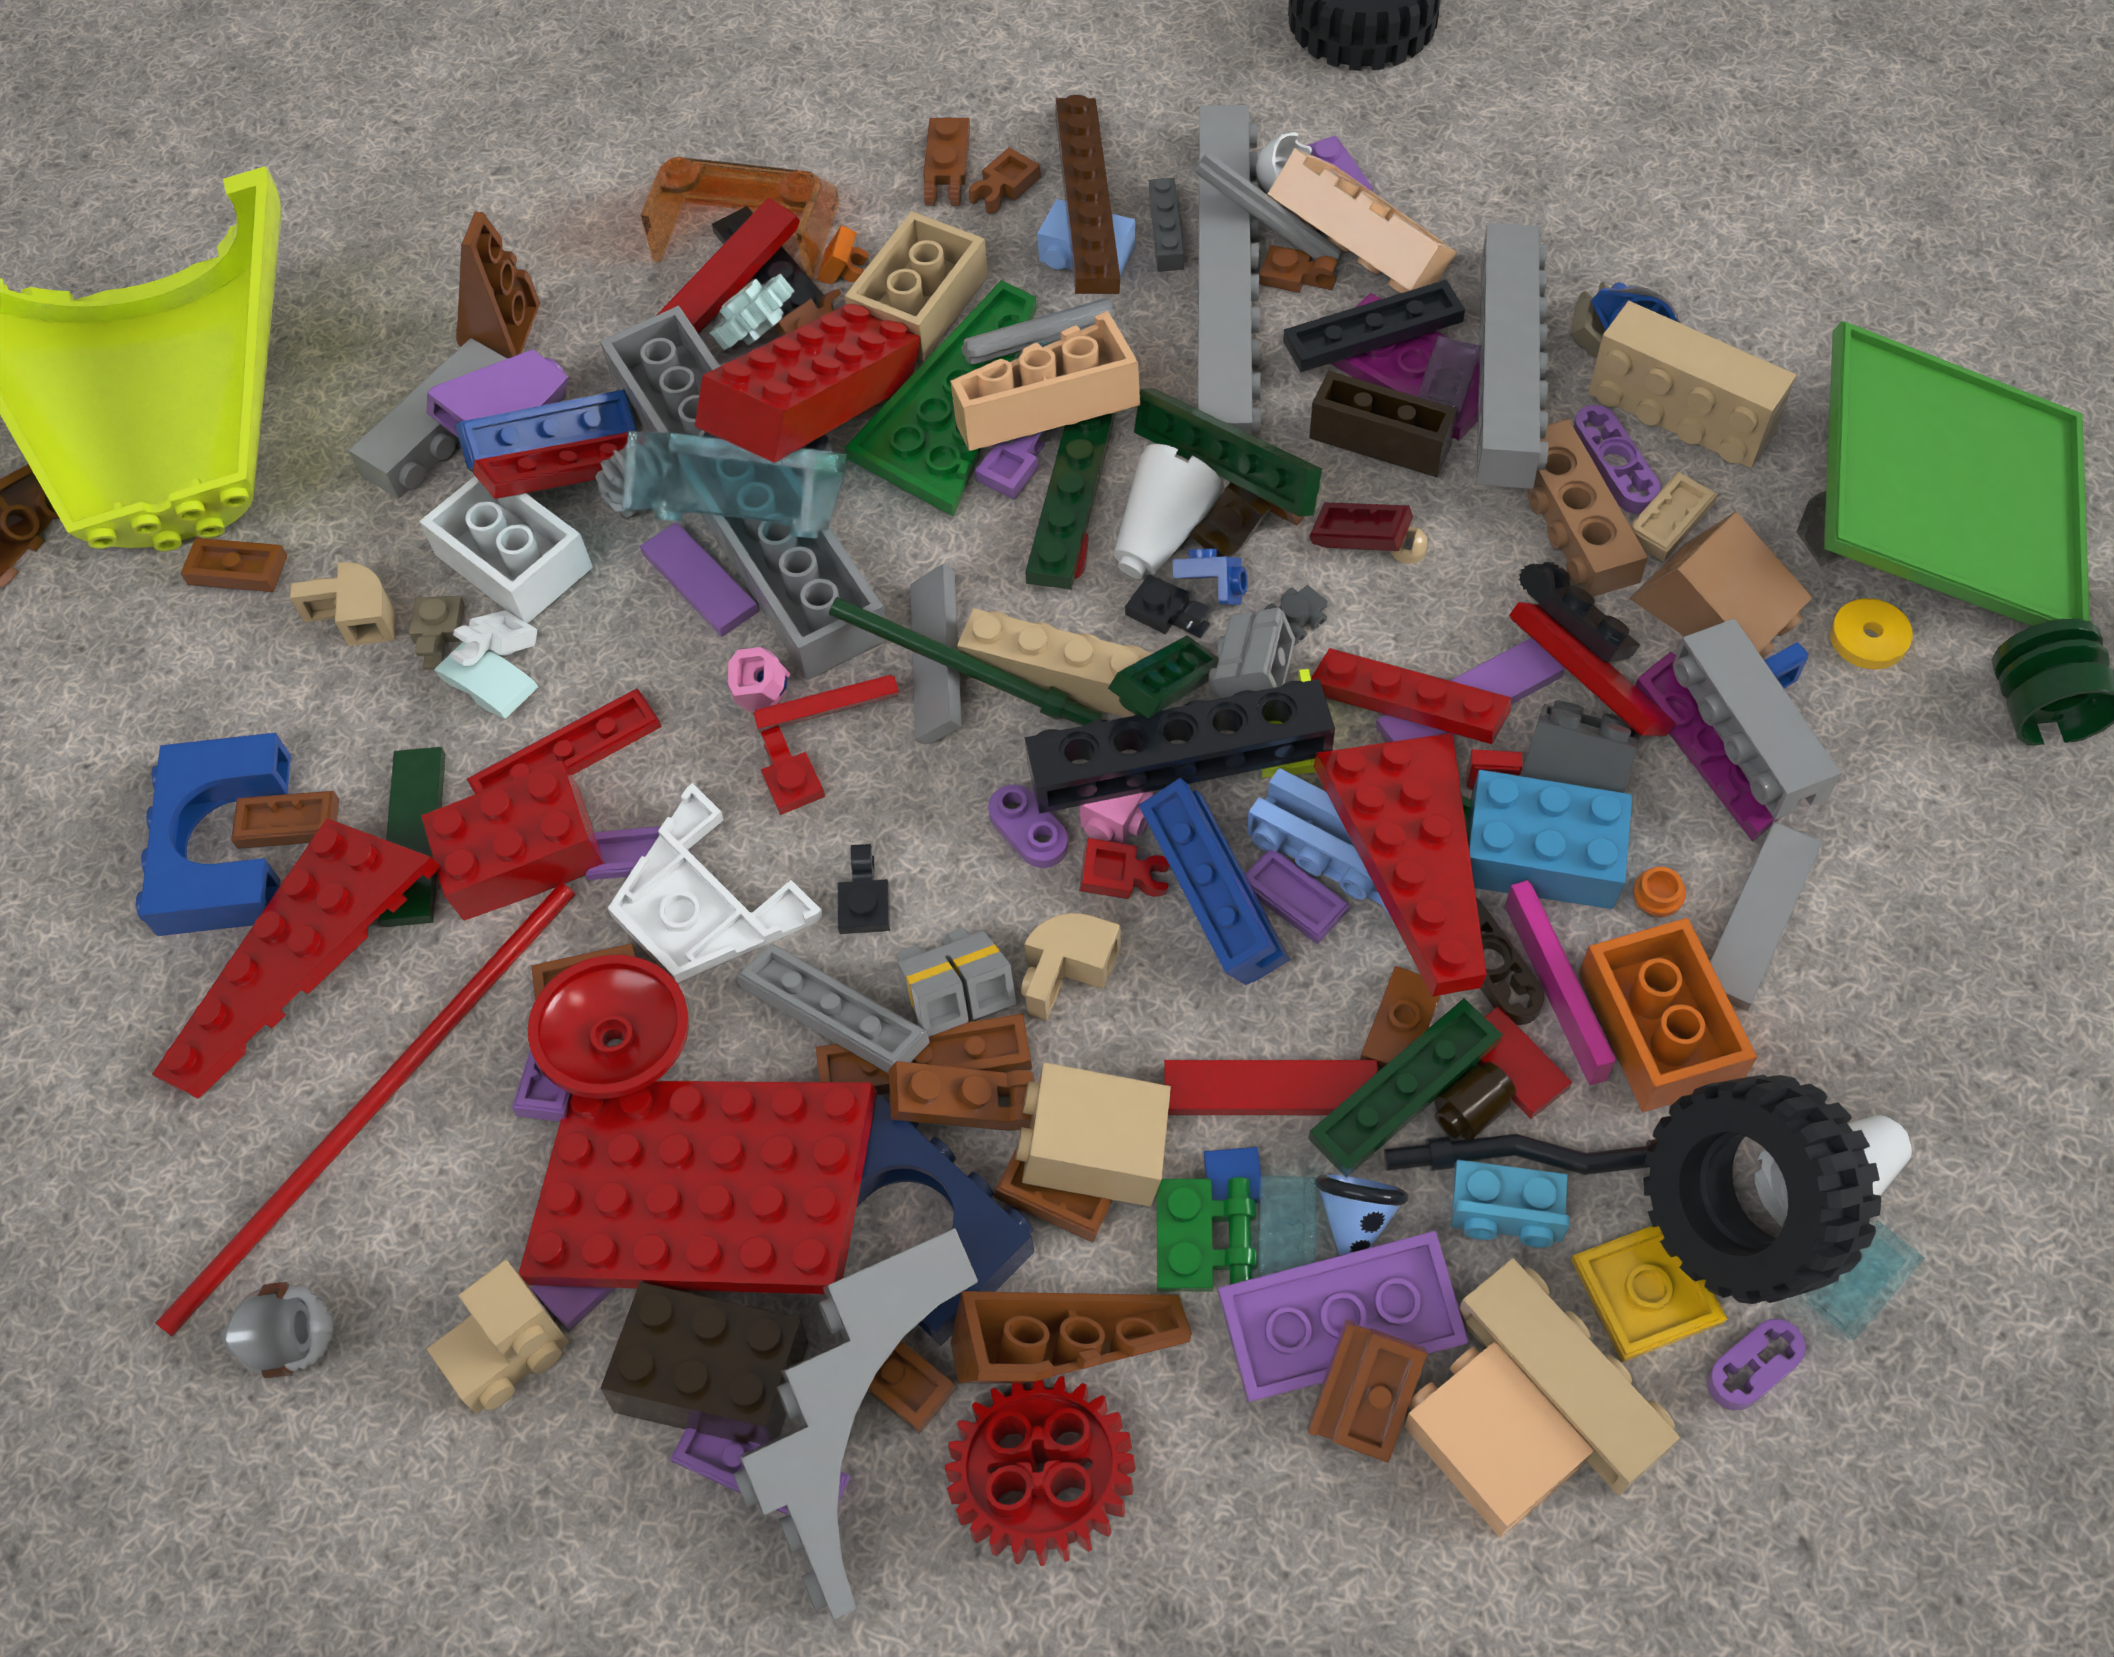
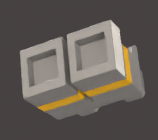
[898,928,1016,1037]

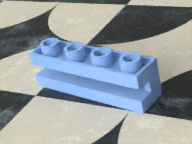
[1247,768,1391,917]

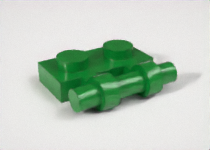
[1157,1177,1257,1292]

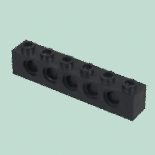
[1024,679,1335,814]

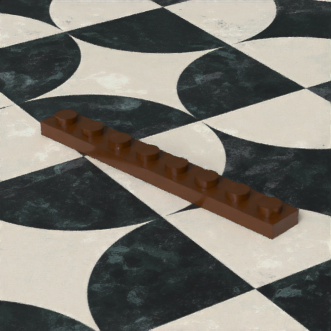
[1055,95,1121,294]

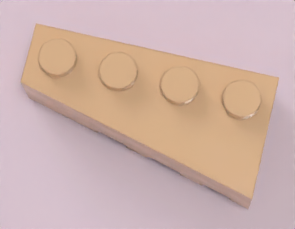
[1267,148,1457,293]
[950,311,1140,451]

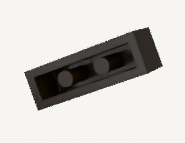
[1309,370,1458,477]

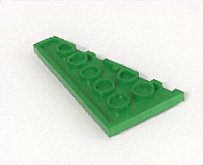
[845,280,1037,517]

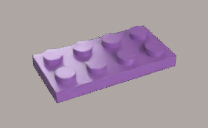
[1217,1231,1469,1402]

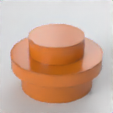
[1633,866,1686,917]

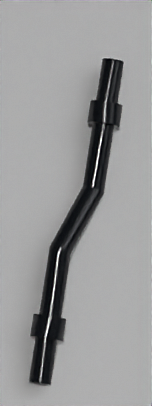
[1384,1134,1658,1175]

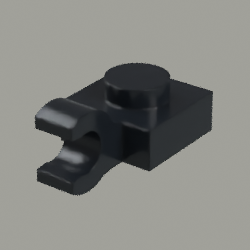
[1125,574,1210,639]
[838,844,890,934]

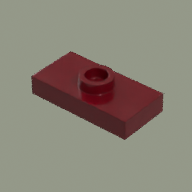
[1309,502,1413,551]

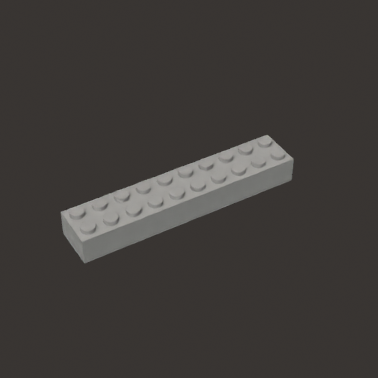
[600,306,887,680]

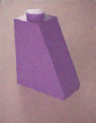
[426,349,568,438]

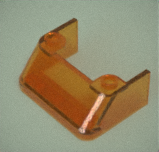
[640,157,839,280]

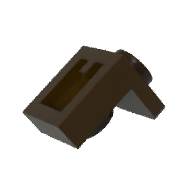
[1190,482,1271,557]

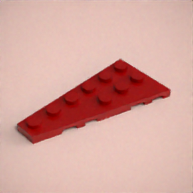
[1313,733,1487,997]
[151,818,441,1099]

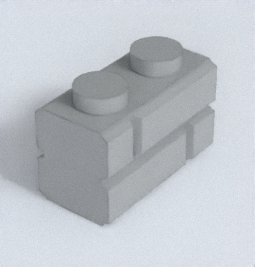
[1209,607,1295,699]

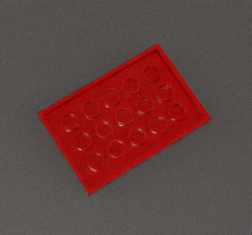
[518,1081,877,1295]

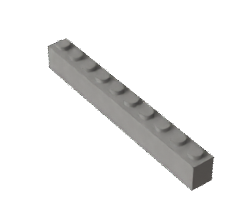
[1198,105,1261,435]

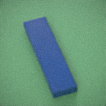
[455,389,638,470]

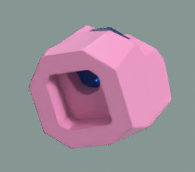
[728,647,790,712]

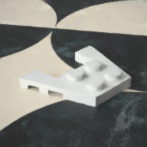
[608,783,823,983]

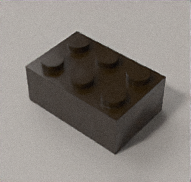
[600,1282,808,1445]

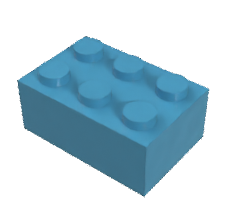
[1466,770,1632,909]

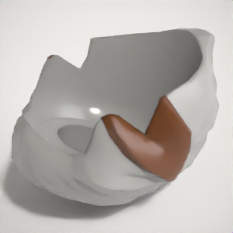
[220,1282,334,1378]

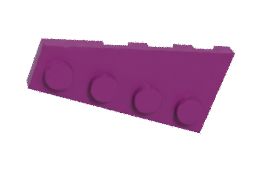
[1635,651,1800,842]

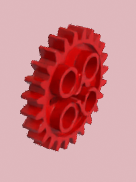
[945,1376,1136,1566]

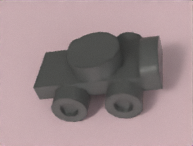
[1264,585,1328,646]

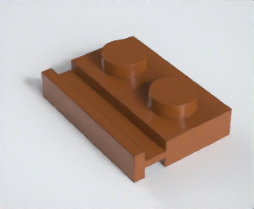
[1307,1319,1428,1463]

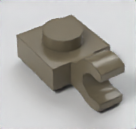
[1570,282,1610,358]
[409,595,464,670]

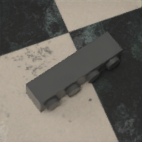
[1149,178,1184,272]

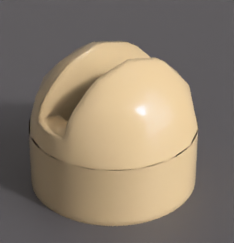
[1390,527,1428,564]

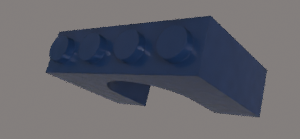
[856,1094,1035,1346]

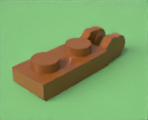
[923,117,970,206]

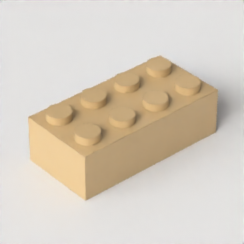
[1588,300,1797,468]

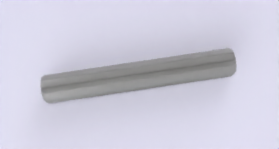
[1195,153,1341,260]
[961,298,1116,364]

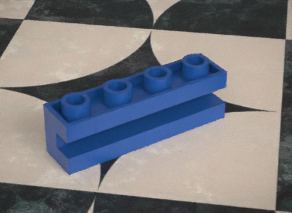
[1139,778,1291,985]

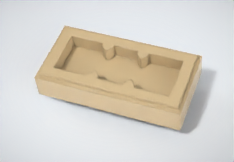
[1630,472,1718,562]

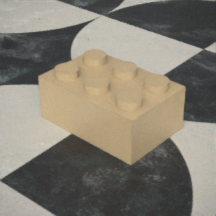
[844,211,988,361]

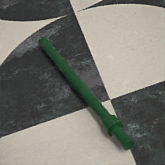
[829,597,1102,726]

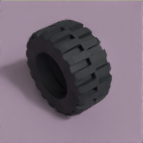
[1288,0,1441,71]
[1643,1074,1881,1304]

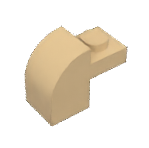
[290,562,395,646]
[1021,913,1121,1021]

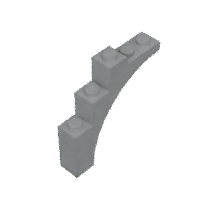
[733,1228,978,1620]

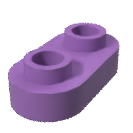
[988,785,1068,868]

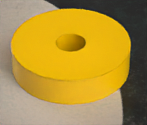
[1830,598,1913,670]

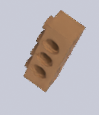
[1528,419,1648,597]

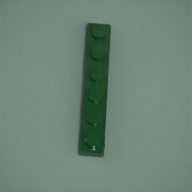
[1134,388,1322,517]
[1025,413,1116,590]

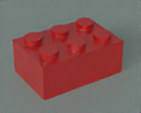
[421,760,605,921]

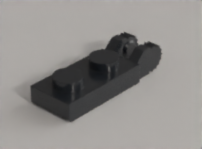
[1518,562,1640,662]

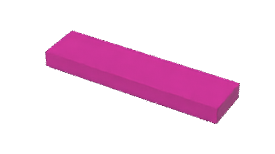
[1505,880,1616,1086]

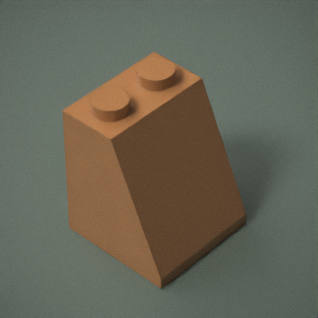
[1629,512,1813,658]

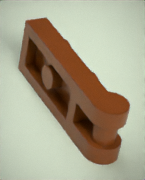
[889,1061,1035,1131]

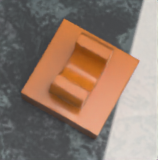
[816,225,869,284]

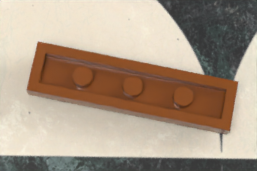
[816,1013,1032,1094]

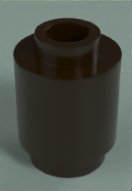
[1435,1062,1516,1140]

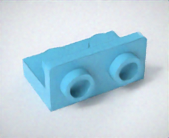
[1451,1160,1570,1248]

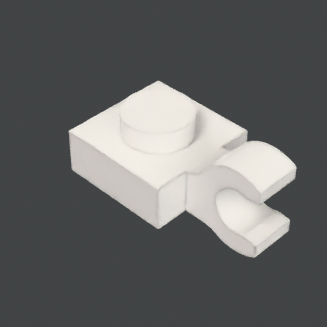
[450,610,538,666]

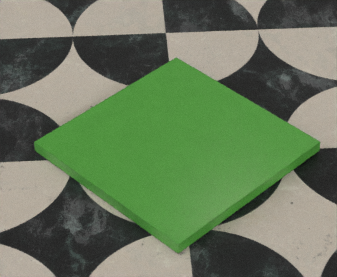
[1824,321,2090,626]

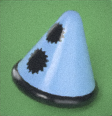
[1315,1175,1409,1256]

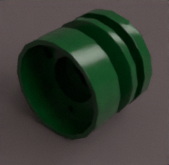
[1991,618,2114,746]

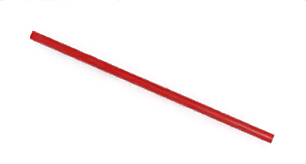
[155,882,575,1336]

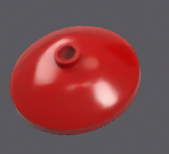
[527,955,689,1099]

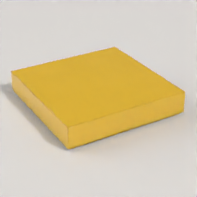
[1571,1226,1728,1363]

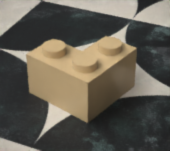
[426,1259,570,1414]

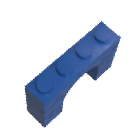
[136,732,291,936]

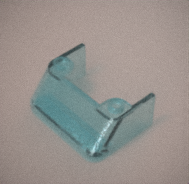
[622,431,847,538]

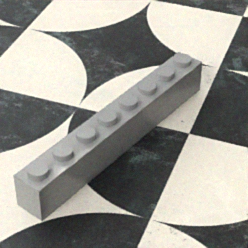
[1476,223,1548,489]

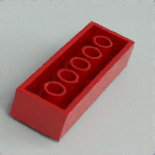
[695,304,921,463]

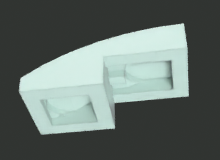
[434,642,538,719]

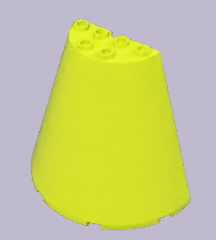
[0,166,282,551]

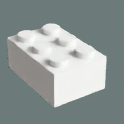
[419,476,593,623]

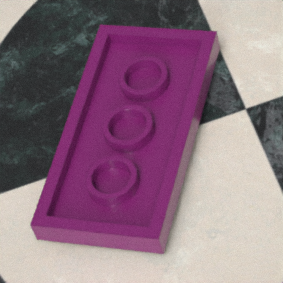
[1330,293,1479,441]

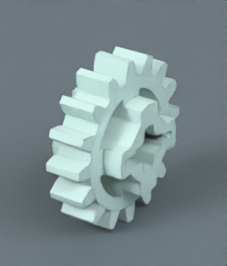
[709,274,794,350]

